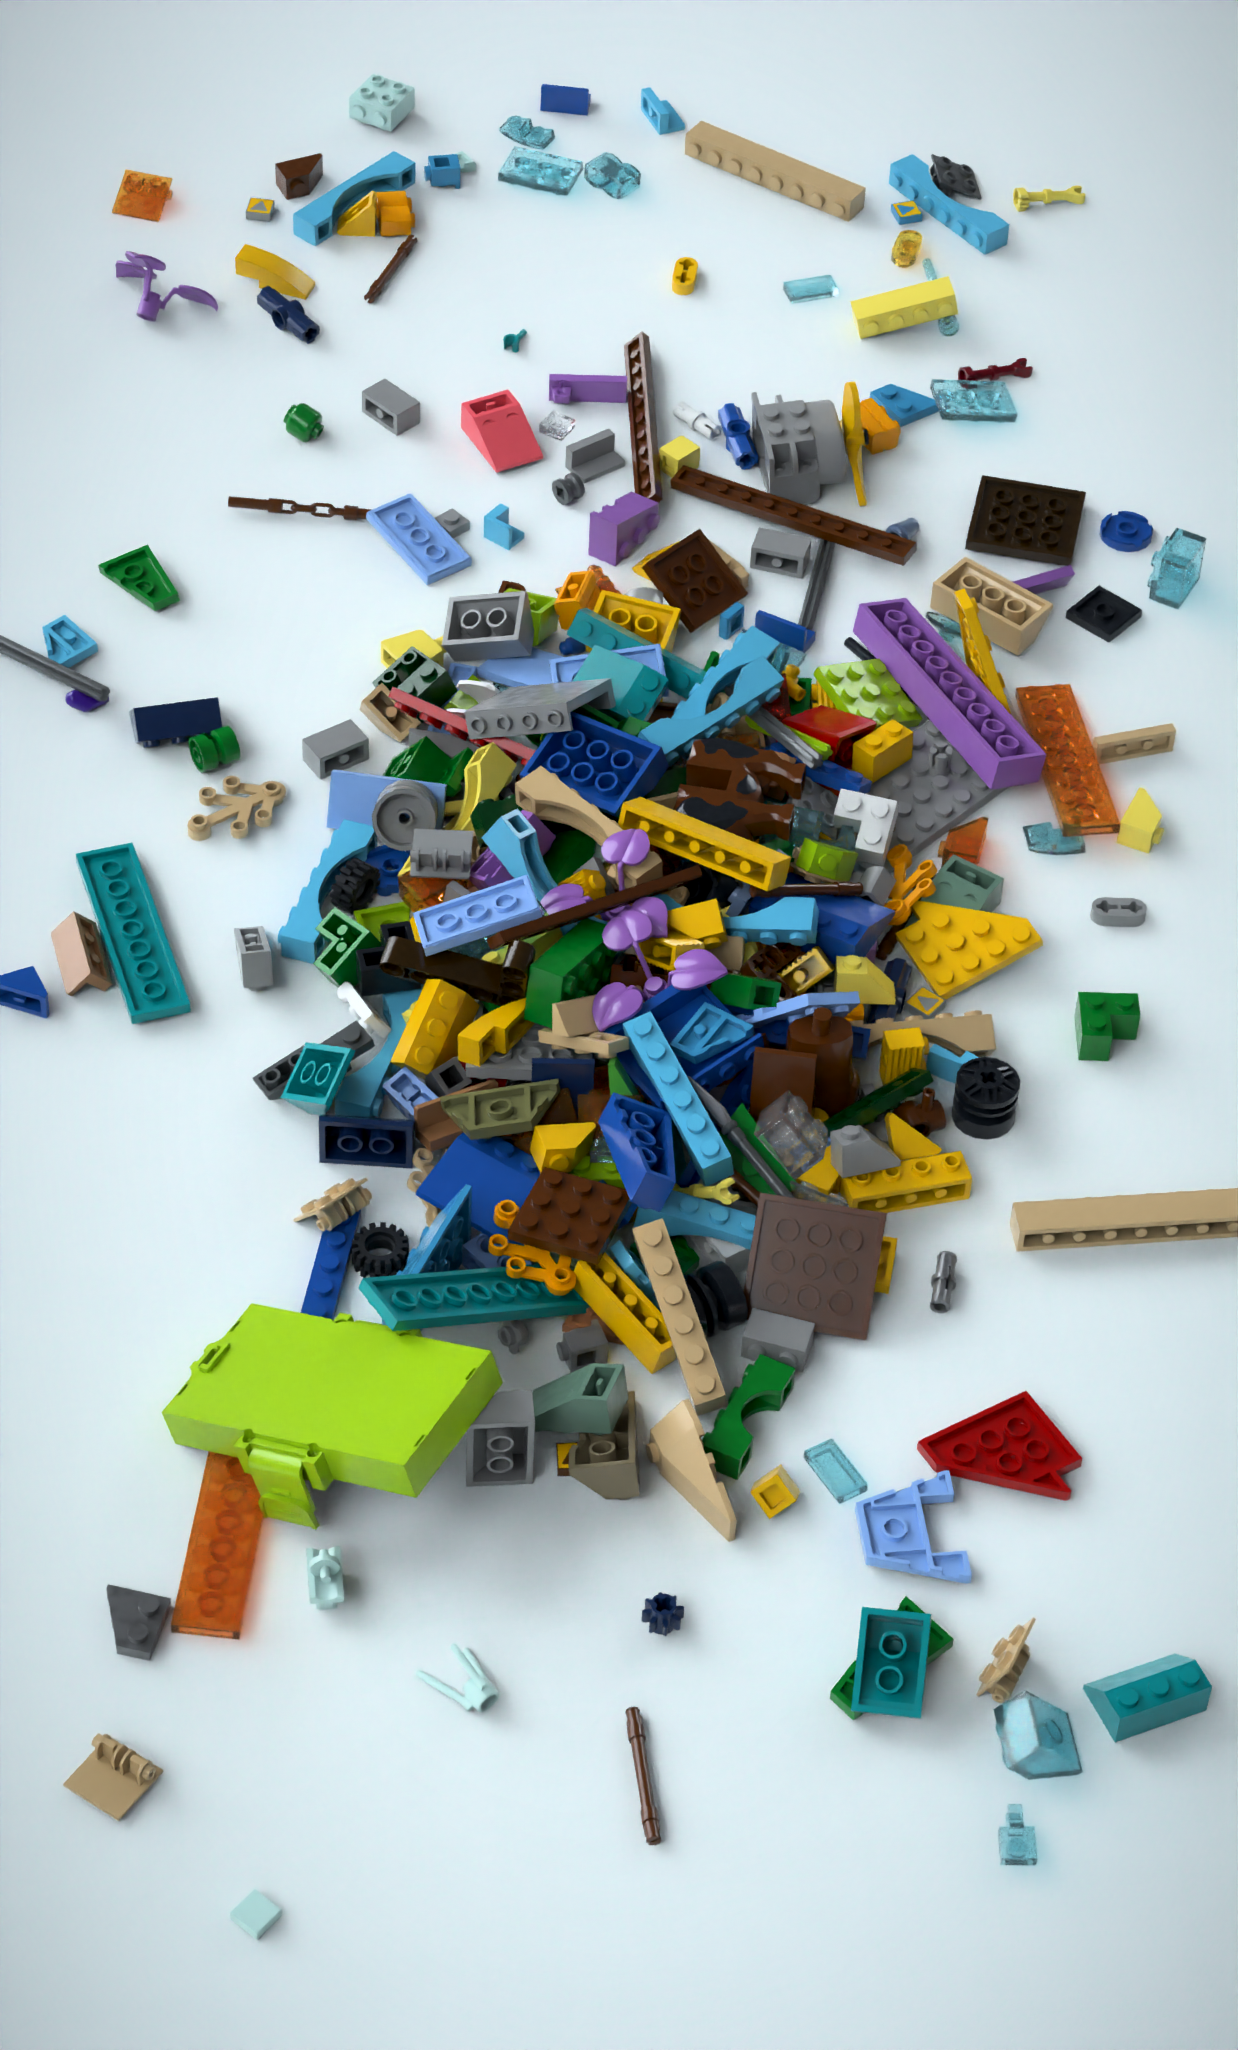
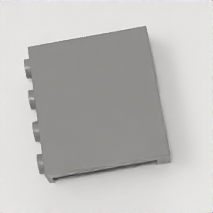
[464,678,616,739]

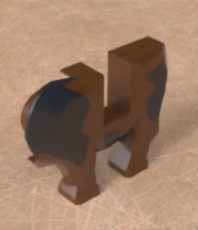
[673,738,806,841]

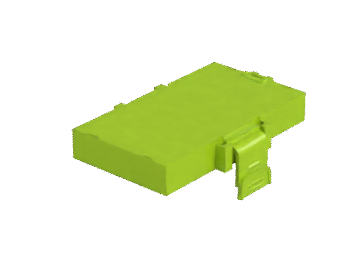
[161,1303,503,1530]

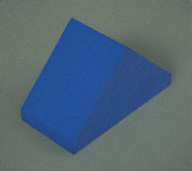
[0,966,50,1019]

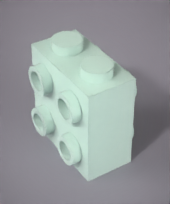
[349,74,415,131]

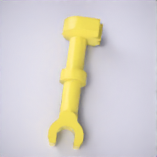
[1013,185,1086,212]
[672,1178,740,1205]

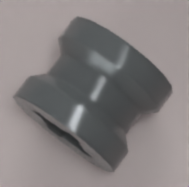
[552,472,585,505]

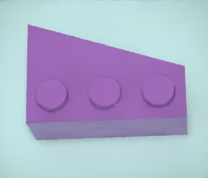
[588,491,660,567]
[469,810,556,890]

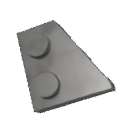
[106,1584,171,1661]

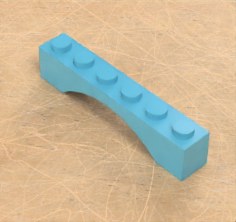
[293,151,416,246]
[889,154,1010,255]
[665,626,780,762]
[638,655,785,767]
[482,808,626,963]
[278,819,377,964]
[652,894,819,946]
[335,984,424,1117]
[623,1011,734,1186]
[633,1190,756,1250]

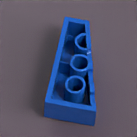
[598,1092,676,1212]

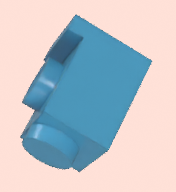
[424,154,461,189]

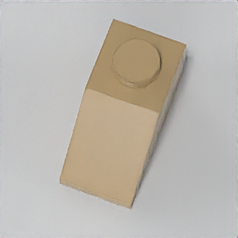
[359,683,421,743]

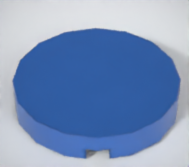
[1099,511,1153,552]

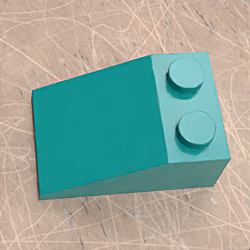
[572,645,669,722]
[280,1042,355,1115]
[851,1607,931,1719]

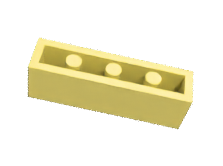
[850,276,958,339]

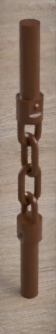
[228,496,373,520]

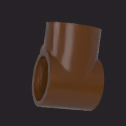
[892,1088,946,1138]

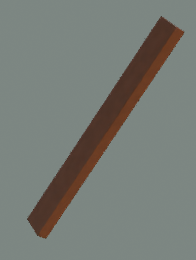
[487,865,702,950]

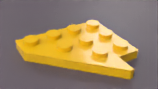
[954,588,1011,714]
[895,900,1043,1000]

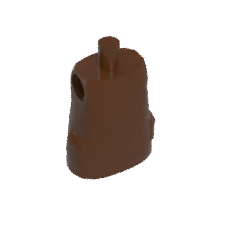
[785,1007,860,1118]

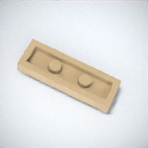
[1090,723,1176,765]
[538,1027,629,1058]

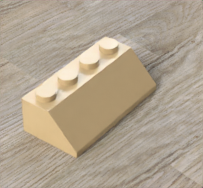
[930,557,1053,656]

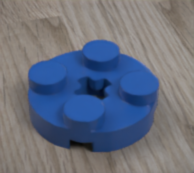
[365,845,411,897]

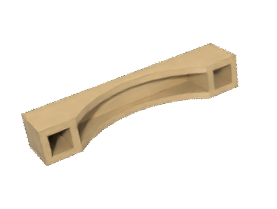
[515,766,663,889]
[850,1010,996,1057]
[632,1218,728,1416]

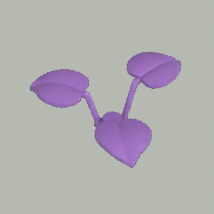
[115,251,218,322]
[539,828,668,938]
[592,910,728,1032]

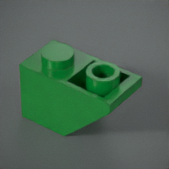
[710,973,782,1010]

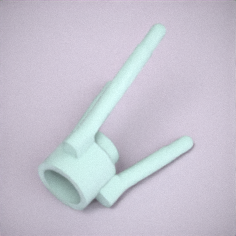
[416,1644,499,1712]

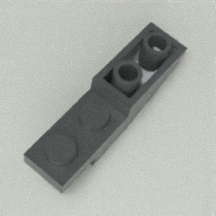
[252,1020,375,1100]

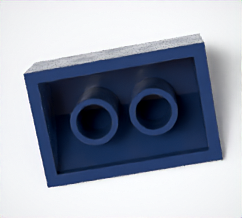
[129,697,222,748]
[318,1114,416,1169]

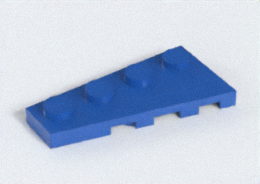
[762,742,872,794]

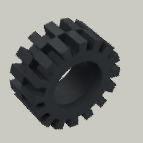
[330,858,381,915]
[352,1222,409,1278]

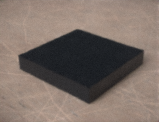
[1065,585,1142,643]

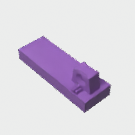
[549,374,627,404]
[1013,565,1075,594]

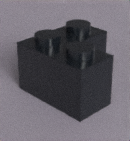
[356,921,421,997]

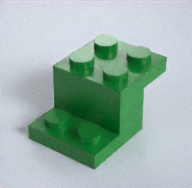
[382,736,474,798]

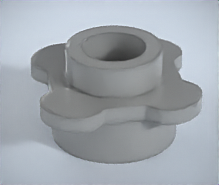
[498,1320,528,1354]

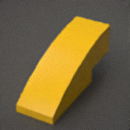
[235,244,315,300]
[457,998,535,1067]

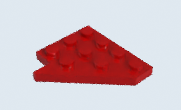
[917,1391,1083,1501]

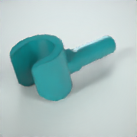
[503,329,527,353]

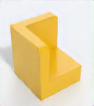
[750,1464,800,1519]

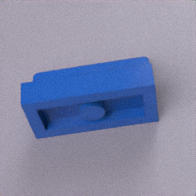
[540,84,591,116]
[755,610,816,656]

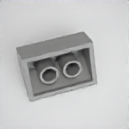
[442,591,534,662]
[466,1390,535,1487]

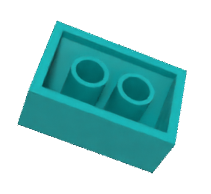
[1083,1653,1212,1742]

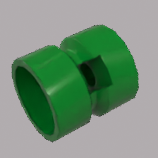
[188,725,241,773]

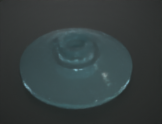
[925,612,962,642]

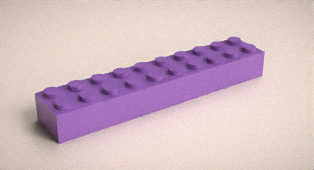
[853,598,1047,789]

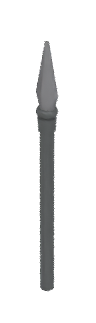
[688,1076,795,1198]

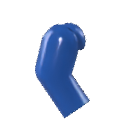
[559,637,586,656]

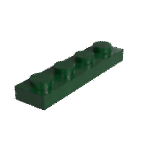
[818,1068,934,1137]

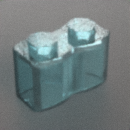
[584,152,641,199]

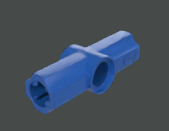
[718,403,758,470]

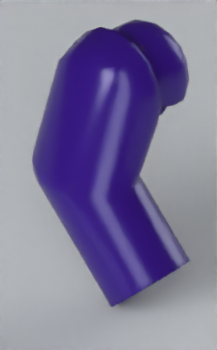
[65,690,109,712]

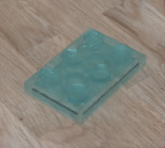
[498,146,583,196]
[930,379,1018,423]

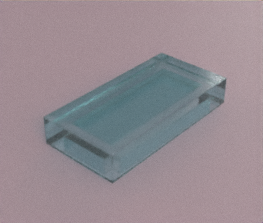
[783,274,839,304]
[804,1438,868,1504]

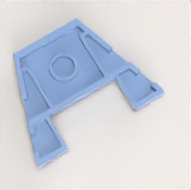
[735,991,860,1028]
[855,1470,972,1584]

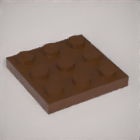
[642,529,748,633]
[508,1167,632,1265]

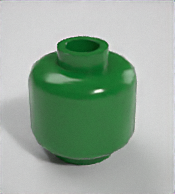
[283,403,324,442]

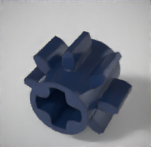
[641,1592,684,1636]

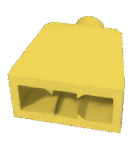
[381,629,447,668]

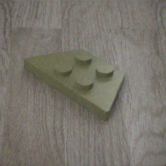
[440,1079,561,1140]

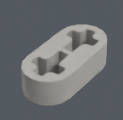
[1090,897,1147,927]

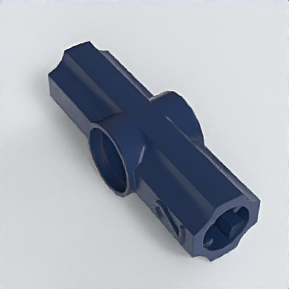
[257,286,320,344]
[866,958,912,1024]

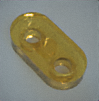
[891,230,923,268]

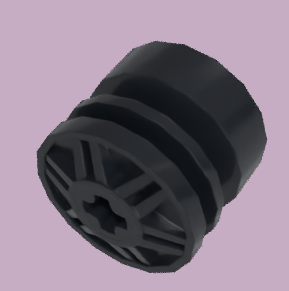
[951,1057,1020,1140]
[683,1261,748,1338]

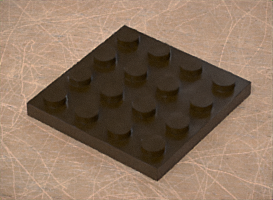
[965,475,1086,566]

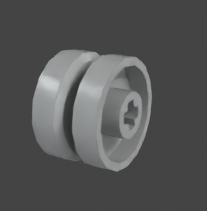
[372,780,438,851]

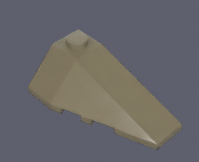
[569,1391,640,1500]

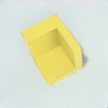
[659,436,700,478]

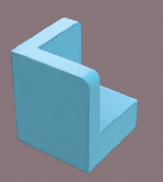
[484,503,524,550]

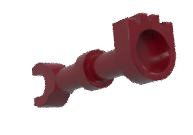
[958,358,1033,392]

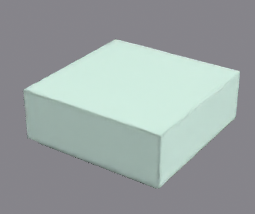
[230,1889,282,1940]

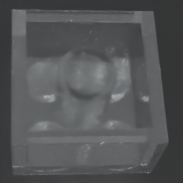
[754,1090,829,1180]

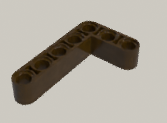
[379,936,536,1006]

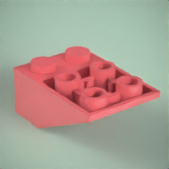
[461,389,543,473]

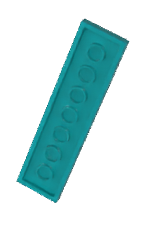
[75,842,191,1024]
[358,1263,590,1331]

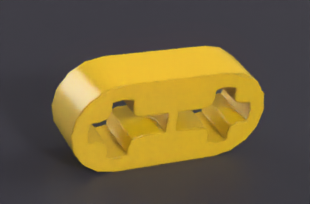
[672,257,698,295]

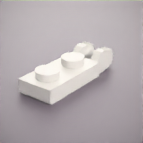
[336,982,392,1038]

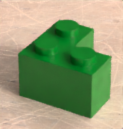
[313,907,380,988]
[1074,992,1140,1061]

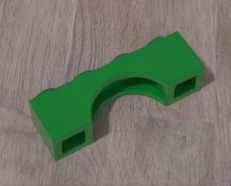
[702,1354,796,1480]

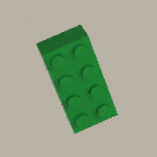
[524,918,617,1029]

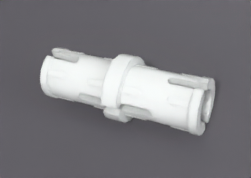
[673,401,722,441]

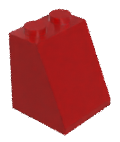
[776,705,877,770]

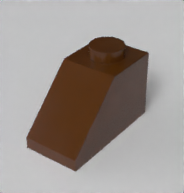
[275,153,323,200]

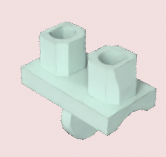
[306,1546,344,1610]

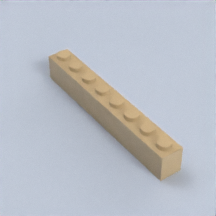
[685,120,866,222]
[1010,1188,1238,1252]

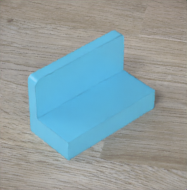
[641,87,685,135]

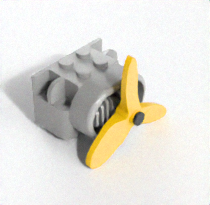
[751,381,869,506]

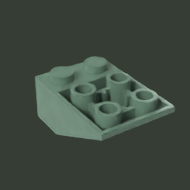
[905,854,1004,928]
[532,1363,628,1435]

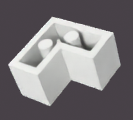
[834,789,898,866]

